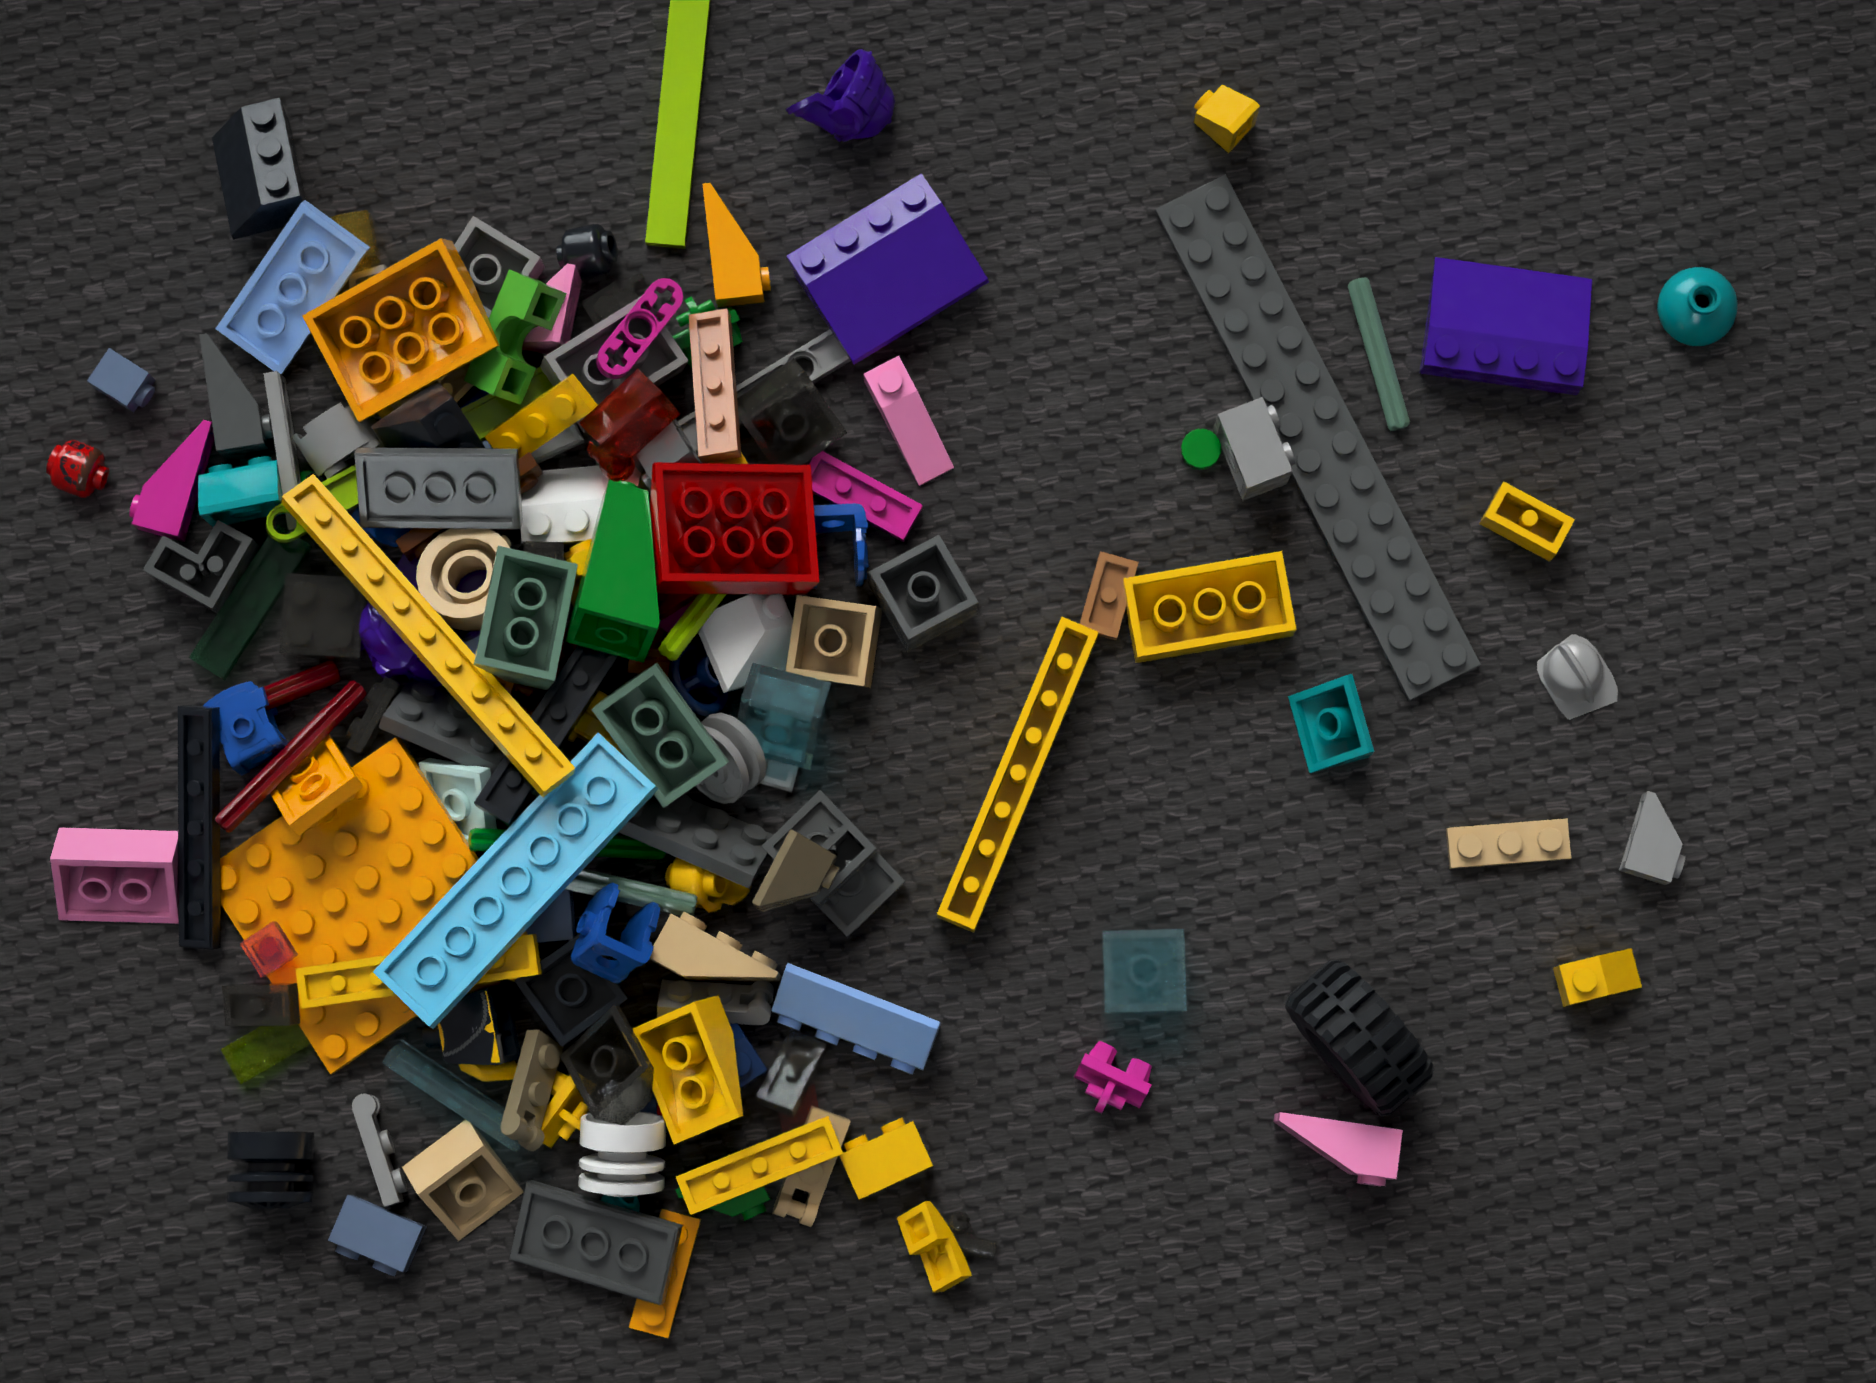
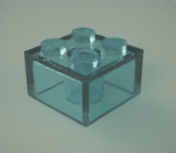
[738,663,831,770]
[1101,929,1187,1015]

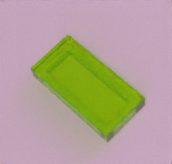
[221,1010,311,1085]

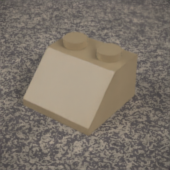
[402,1118,524,1241]

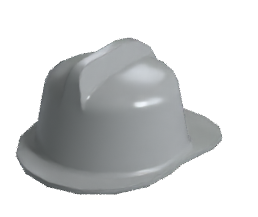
[1537,634,1618,720]

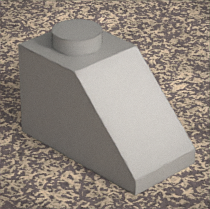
[1619,791,1685,885]

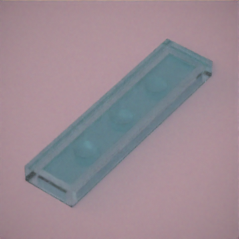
[383,1040,522,1152]

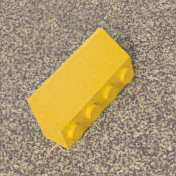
[1123,551,1297,663]

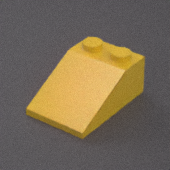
[630,995,743,1144]

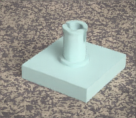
[419,758,497,842]

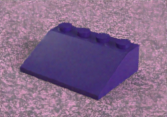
[786,173,989,365]
[1419,257,1592,395]

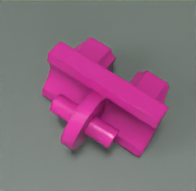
[1074,1041,1152,1114]

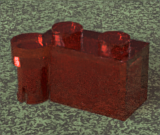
[579,369,680,482]

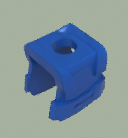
[812,503,869,589]
[203,681,288,776]
[571,882,661,983]

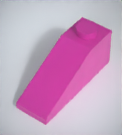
[129,420,215,542]

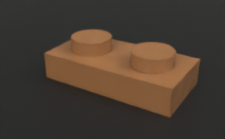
[1080,551,1139,641]

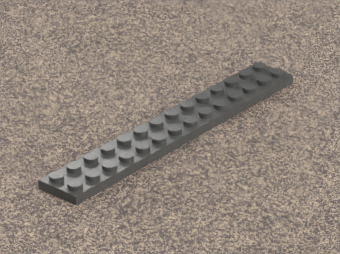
[1155,174,1481,702]

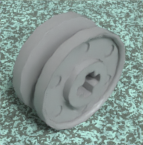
[696,713,767,804]

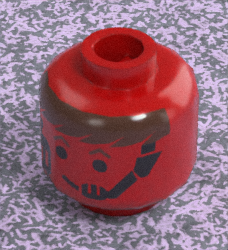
[46,440,110,498]

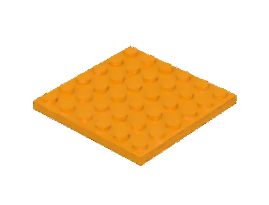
[220,737,528,1074]

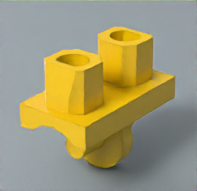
[541,1071,594,1148]

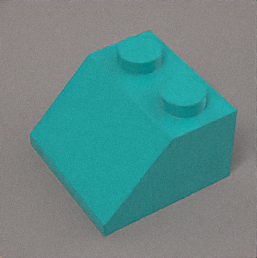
[198,456,285,527]

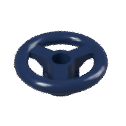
[668,640,729,717]

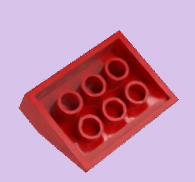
[650,462,819,595]

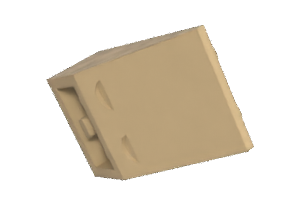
[650,911,782,982]

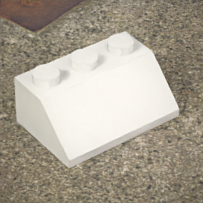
[521,462,648,551]

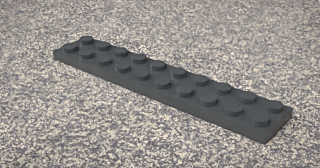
[379,678,773,889]

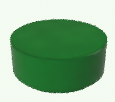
[1181,429,1221,470]

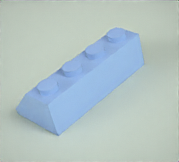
[771,963,941,1075]

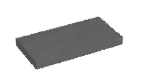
[354,448,523,529]
[509,1180,683,1305]

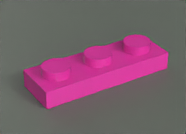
[809,449,923,542]

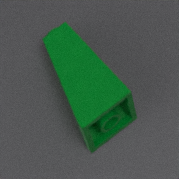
[565,480,660,663]

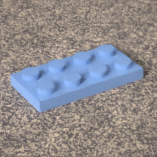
[216,200,371,375]

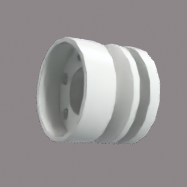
[578,1111,666,1197]

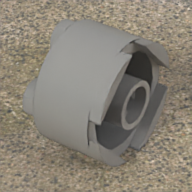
[292,402,384,479]

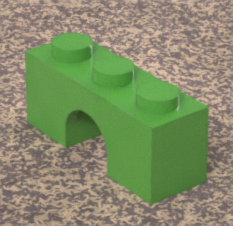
[464,269,567,405]

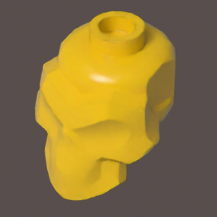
[665,857,752,913]

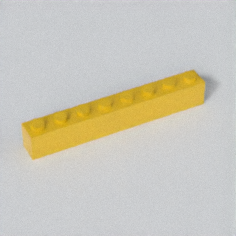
[937,617,1099,933]

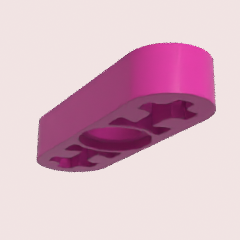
[596,278,683,379]

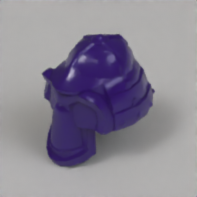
[785,49,896,142]
[359,601,442,688]

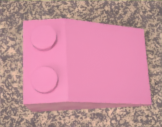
[1273,1112,1403,1187]

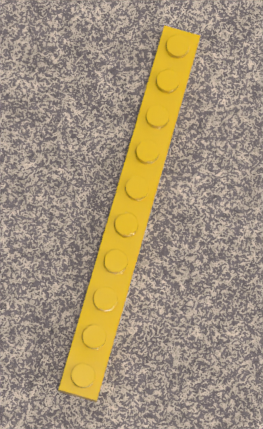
[281,474,575,797]

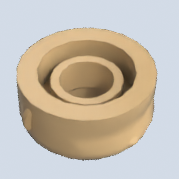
[416,528,511,631]

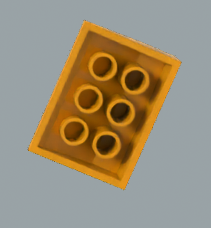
[302,238,499,422]

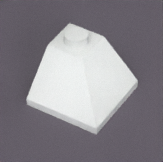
[698,594,793,693]

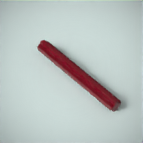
[215,680,367,833]

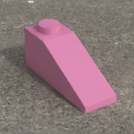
[863,356,954,486]

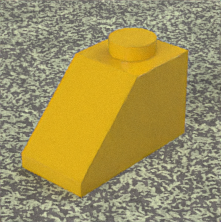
[1194,85,1260,153]
[1553,948,1642,1007]

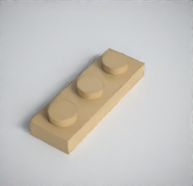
[1446,818,1571,869]

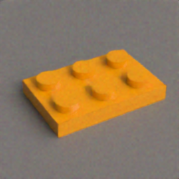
[270,734,364,836]

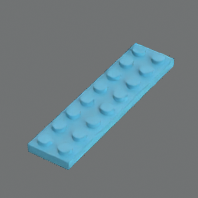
[373,732,659,1029]

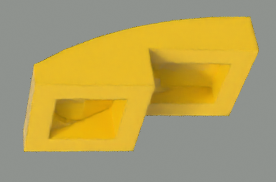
[897,1201,972,1292]

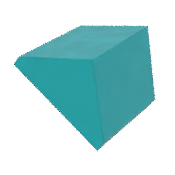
[1288,674,1374,773]

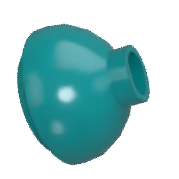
[1657,267,1738,346]

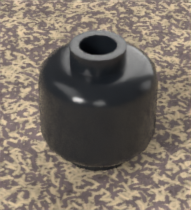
[556,224,618,279]

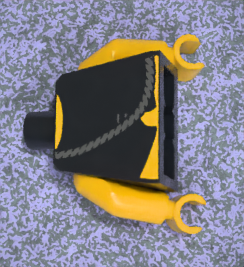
[422,978,521,1082]

